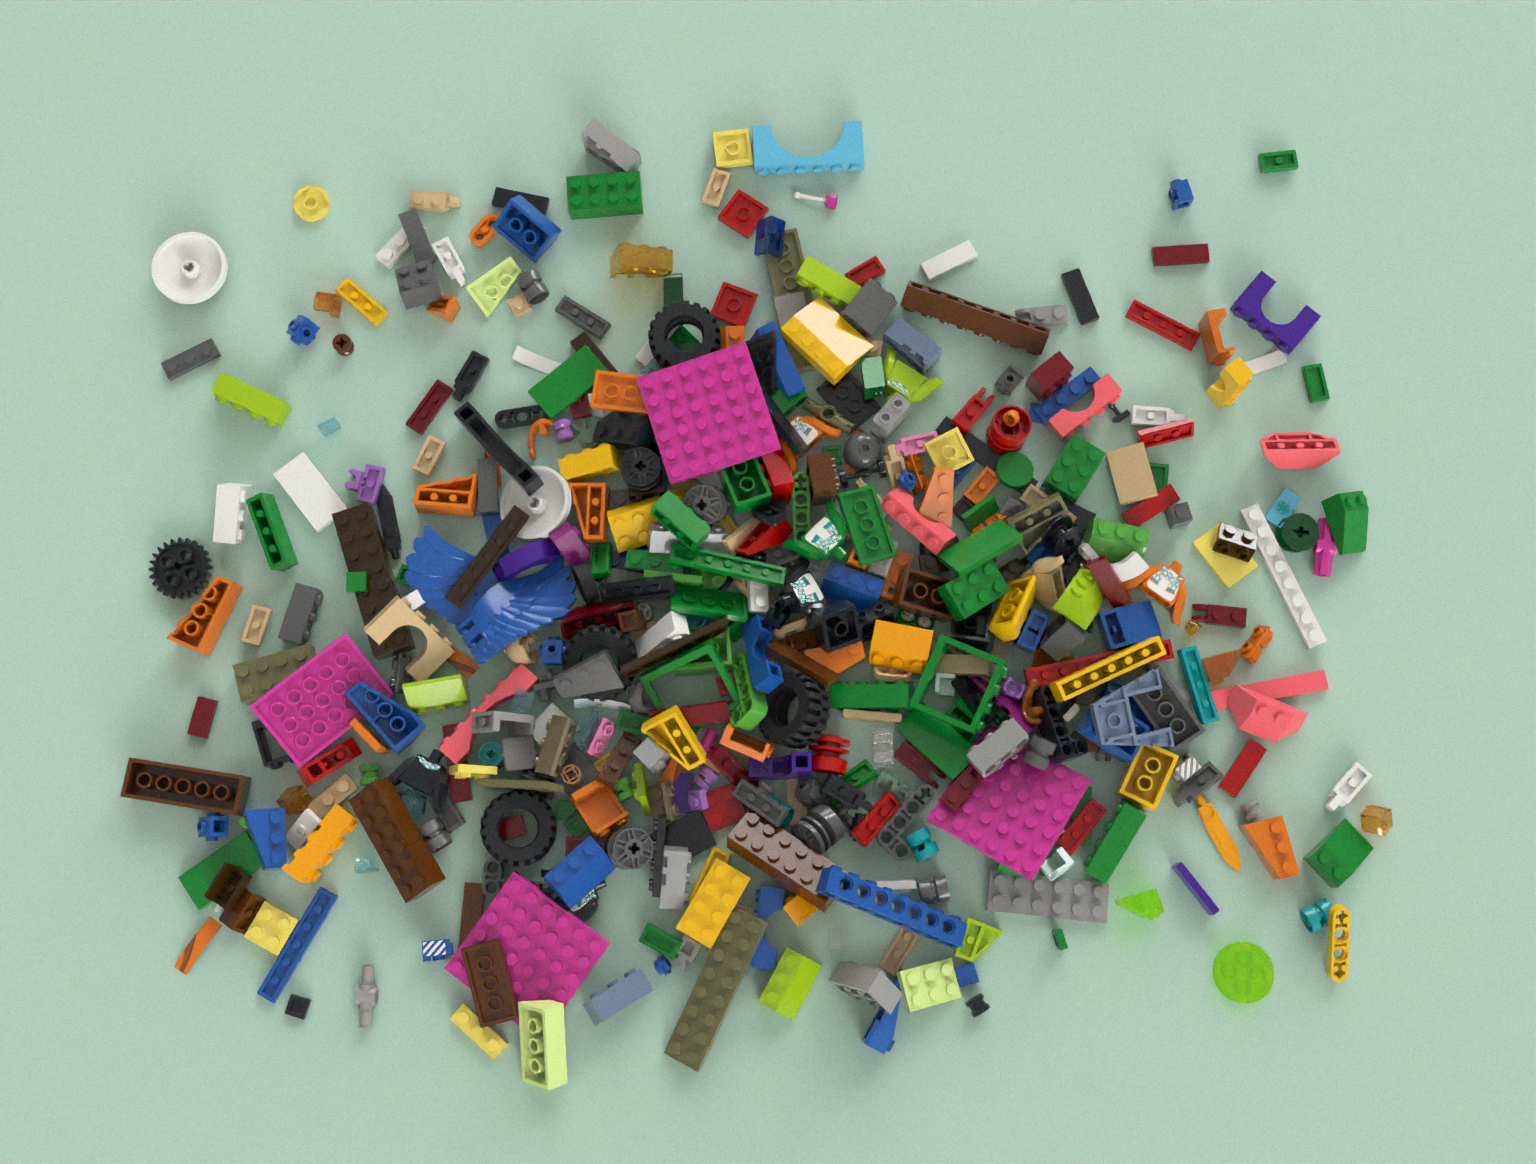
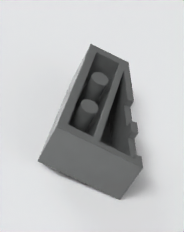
[552,649,625,698]

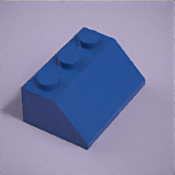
[492,195,562,263]
[820,561,885,612]
[1075,696,1150,762]
[544,836,616,910]

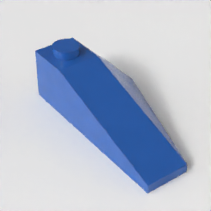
[344,681,426,756]
[862,969,902,1054]

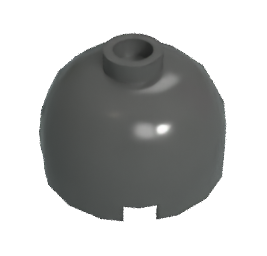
[843,433,881,470]

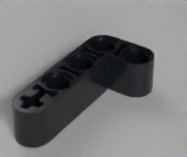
[1032,685,1088,763]

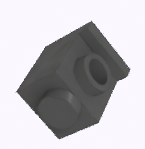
[995,363,1026,396]

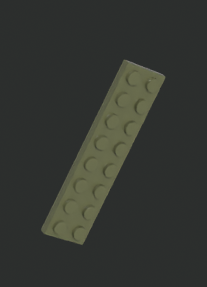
[761,228,817,374]
[664,905,769,1072]

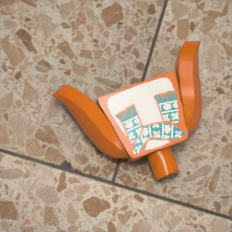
[778,414,842,476]
[1122,561,1187,625]

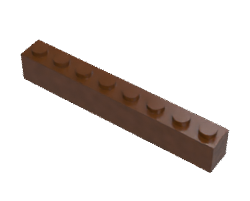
[900,280,1051,355]

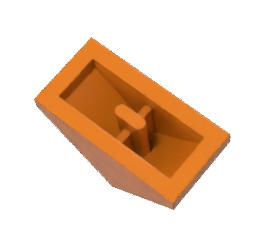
[426,295,461,323]

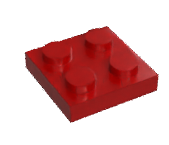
[718,189,769,239]
[710,281,758,327]
[703,783,746,833]

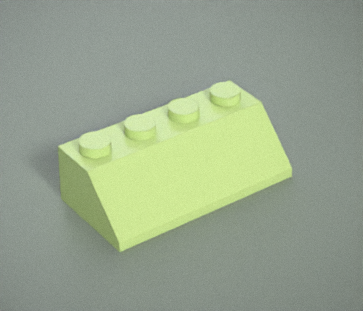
[518,1000,567,1090]

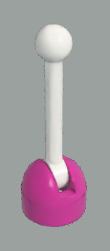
[793,191,838,210]

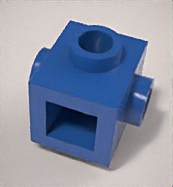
[286,315,320,346]
[539,637,567,666]
[197,813,229,841]

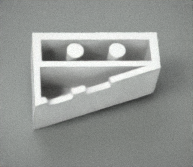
[213,482,253,544]

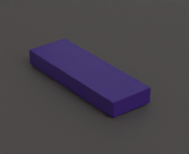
[1171,862,1219,915]

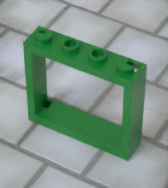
[909,634,1008,736]
[640,638,740,729]

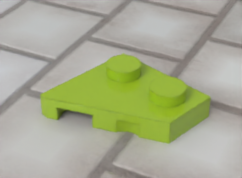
[952,917,1003,963]

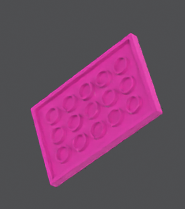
[249,633,394,768]

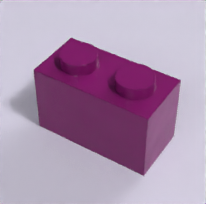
[548,522,592,567]

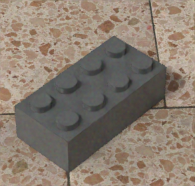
[1132,665,1206,753]

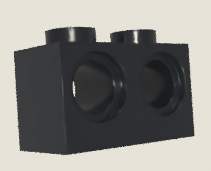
[857,600,896,643]

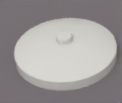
[151,232,228,304]
[499,466,572,541]

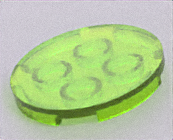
[1213,942,1274,1004]

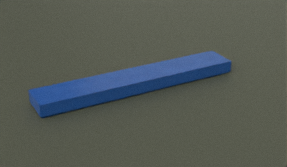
[257,887,339,1003]

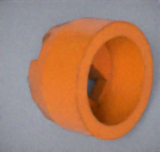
[1003,410,1020,427]

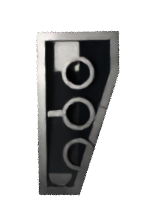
[950,602,992,652]

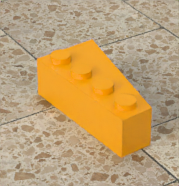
[281,804,359,884]

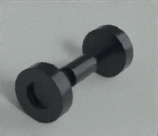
[838,459,887,489]

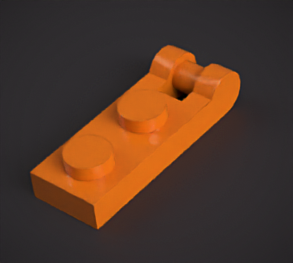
[879,550,914,604]

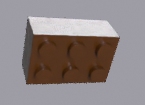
[806,451,840,506]
[891,566,953,623]

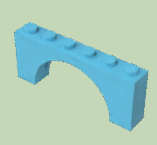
[752,121,864,176]

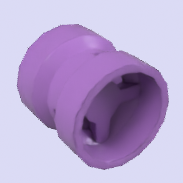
[553,419,575,443]
[691,765,719,792]

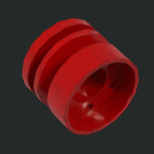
[985,405,1032,455]
[808,734,850,775]

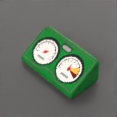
[895,609,936,630]

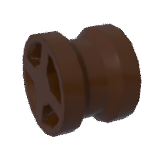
[332,334,354,356]

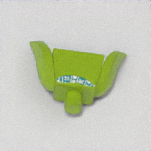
[883,348,945,403]

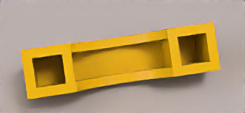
[1206,357,1254,408]

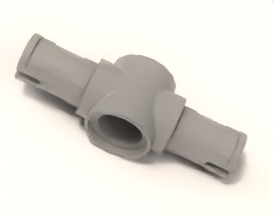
[354,965,379,1028]

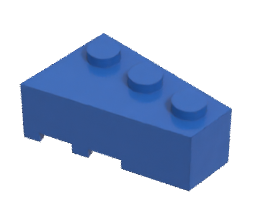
[241,808,287,871]

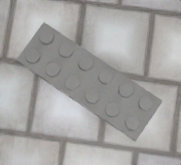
[986,870,1109,923]

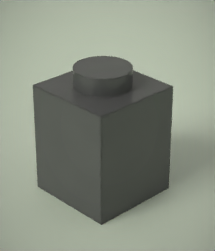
[1164,502,1193,529]

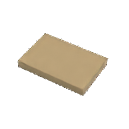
[1106,442,1158,506]

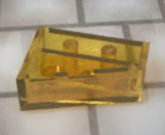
[610,242,673,278]

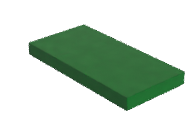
[528,345,608,420]
[836,484,897,567]
[937,519,1023,577]
[669,583,748,623]
[896,702,973,782]
[178,831,262,910]

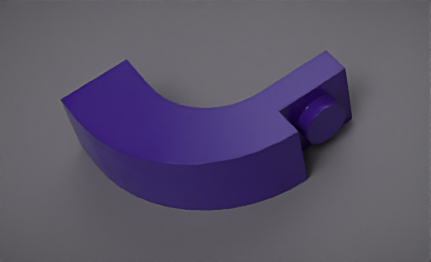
[492,538,561,582]
[748,751,812,780]

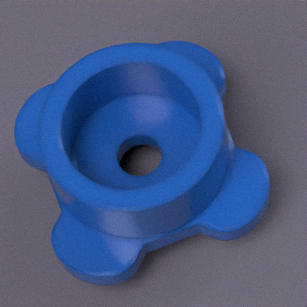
[898,469,917,490]
[654,955,671,976]

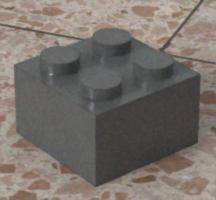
[395,259,442,310]
[1041,614,1087,662]

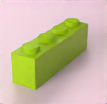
[794,255,862,308]
[210,372,292,428]

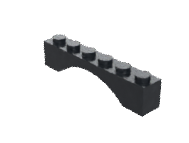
[454,401,544,497]

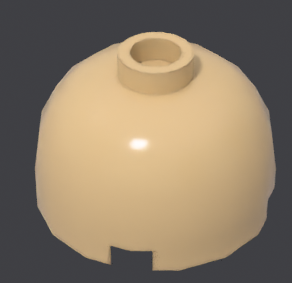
[503,631,539,665]

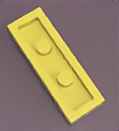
[450,1003,509,1059]

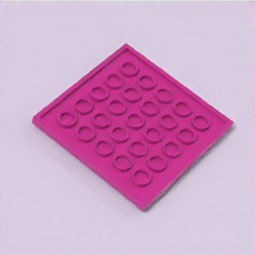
[637,341,781,486]
[927,724,1091,882]
[444,870,611,1025]

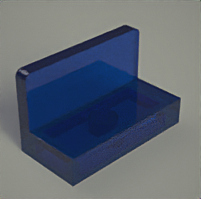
[754,215,786,258]

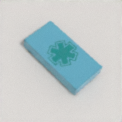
[1265,488,1301,528]

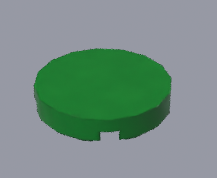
[995,452,1034,489]

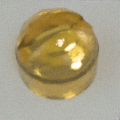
[1185,620,1202,637]

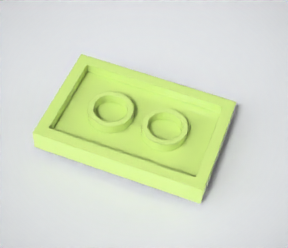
[896,958,962,1013]

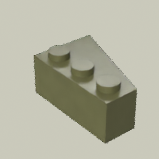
[1007,492,1069,556]

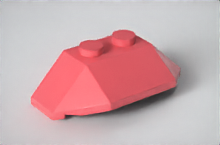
[1259,432,1341,469]
[1227,684,1308,743]

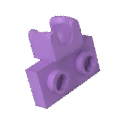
[345,464,386,506]
[999,677,1026,703]

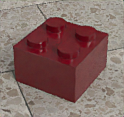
[1025,351,1074,402]

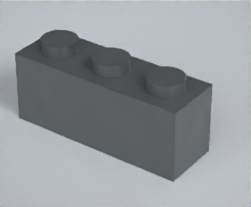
[278,583,323,646]

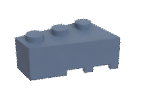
[883,318,942,375]
[583,968,654,1026]

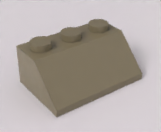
[534,715,578,780]

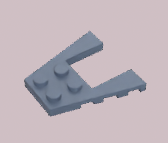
[1089,669,1175,747]

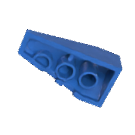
[750,321,806,397]

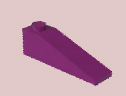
[971,676,1038,734]

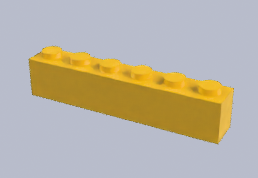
[1048,636,1167,702]

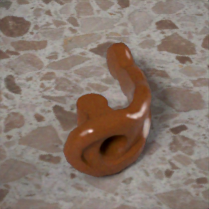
[1021,678,1043,724]

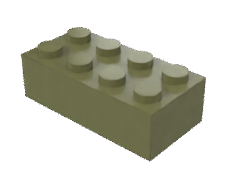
[233,644,316,705]

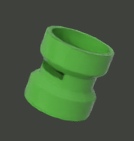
[359,764,380,786]
[613,776,634,802]

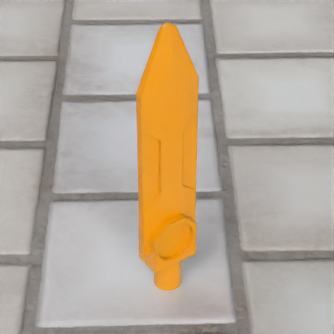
[1196,795,1241,871]

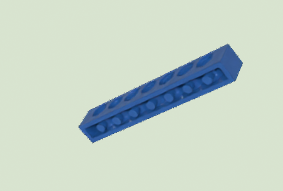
[816,865,968,948]

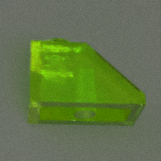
[1115,888,1165,920]

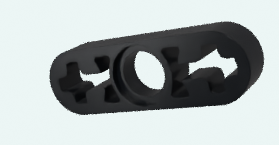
[495,405,549,429]

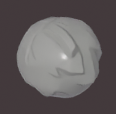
[628,680,660,714]

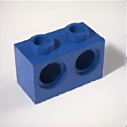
[1013,608,1050,654]

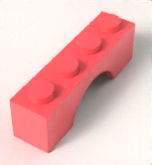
[1047,373,1122,441]
[881,486,956,556]

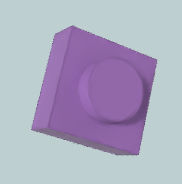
[687,789,709,810]

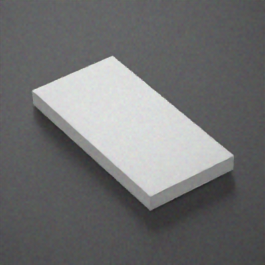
[273,452,348,533]

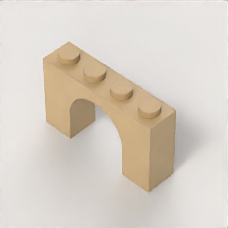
[363,595,455,681]

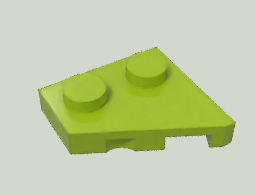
[632,762,652,816]

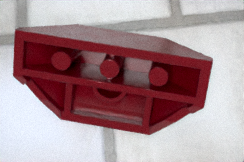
[558,601,636,640]

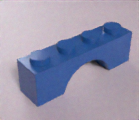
[742,614,784,694]
[751,886,785,970]

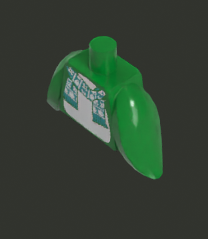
[782,497,848,561]

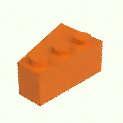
[804,641,865,674]
[1238,816,1300,880]

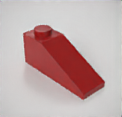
[734,520,793,555]
[296,737,362,788]

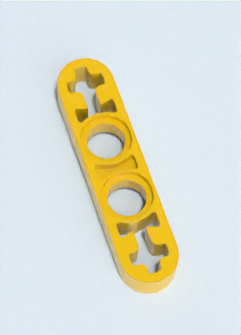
[1326,904,1350,982]

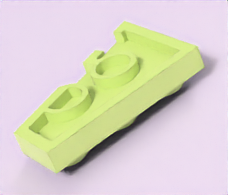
[465,256,522,319]

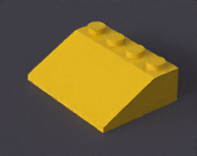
[781,297,873,385]

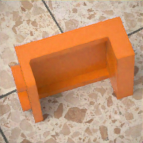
[1198,308,1236,367]
[719,722,777,762]
[570,780,630,839]

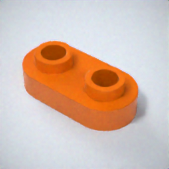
[469,214,498,247]

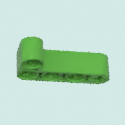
[792,472,812,540]
[730,653,768,731]

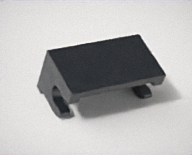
[763,592,792,630]

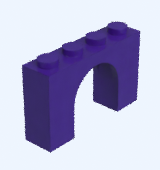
[1230,270,1321,355]

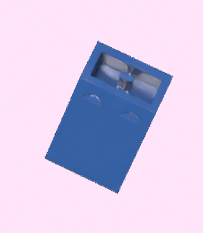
[1095,600,1163,652]

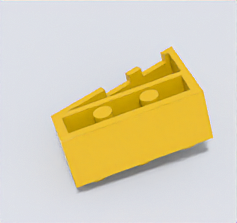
[641,705,707,771]

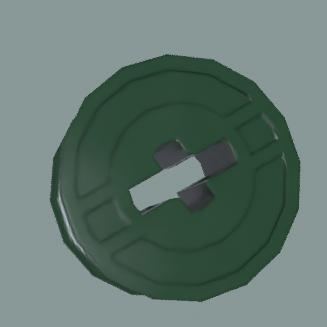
[1275,513,1319,553]

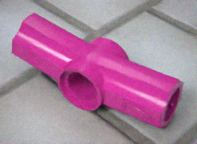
[1312,517,1337,577]

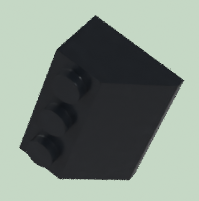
[592,411,654,450]

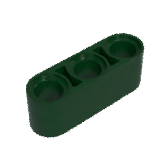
[663,273,683,325]

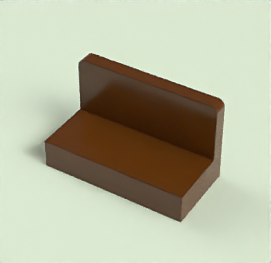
[219,888,266,935]

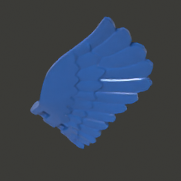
[404,525,499,642]
[456,555,577,664]

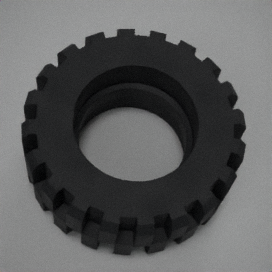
[648,300,721,368]
[562,624,637,702]
[758,670,831,749]
[480,790,557,867]

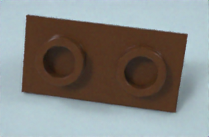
[785,628,818,652]

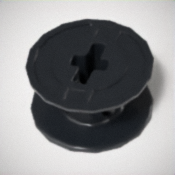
[1042,516,1084,558]

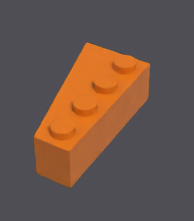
[167,575,243,657]

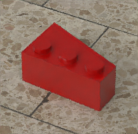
[757,449,795,505]

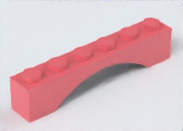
[439,663,540,765]

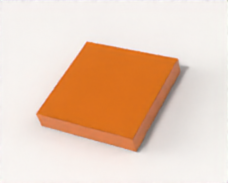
[350,718,390,755]

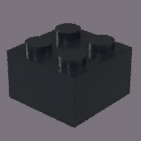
[811,599,862,653]

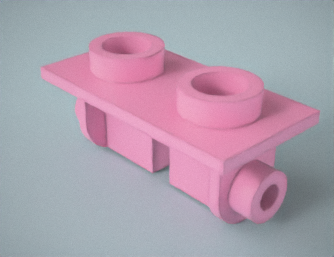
[584,717,616,760]

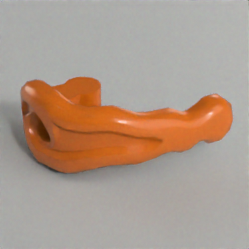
[528,418,553,459]

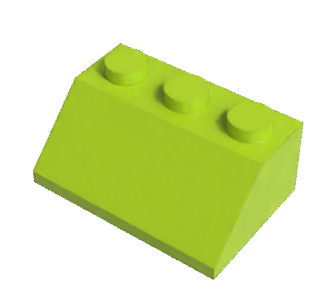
[1053,566,1104,630]
[402,674,471,714]
[758,947,822,1020]

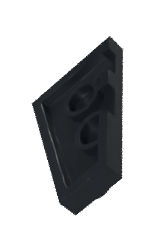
[746,331,777,394]

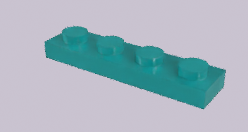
[1177,646,1220,725]

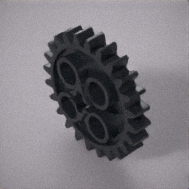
[148,537,213,600]

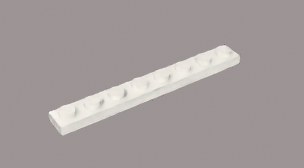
[1239,503,1327,650]

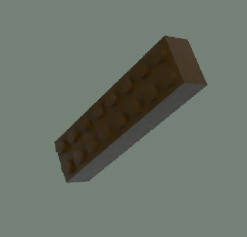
[332,502,416,661]

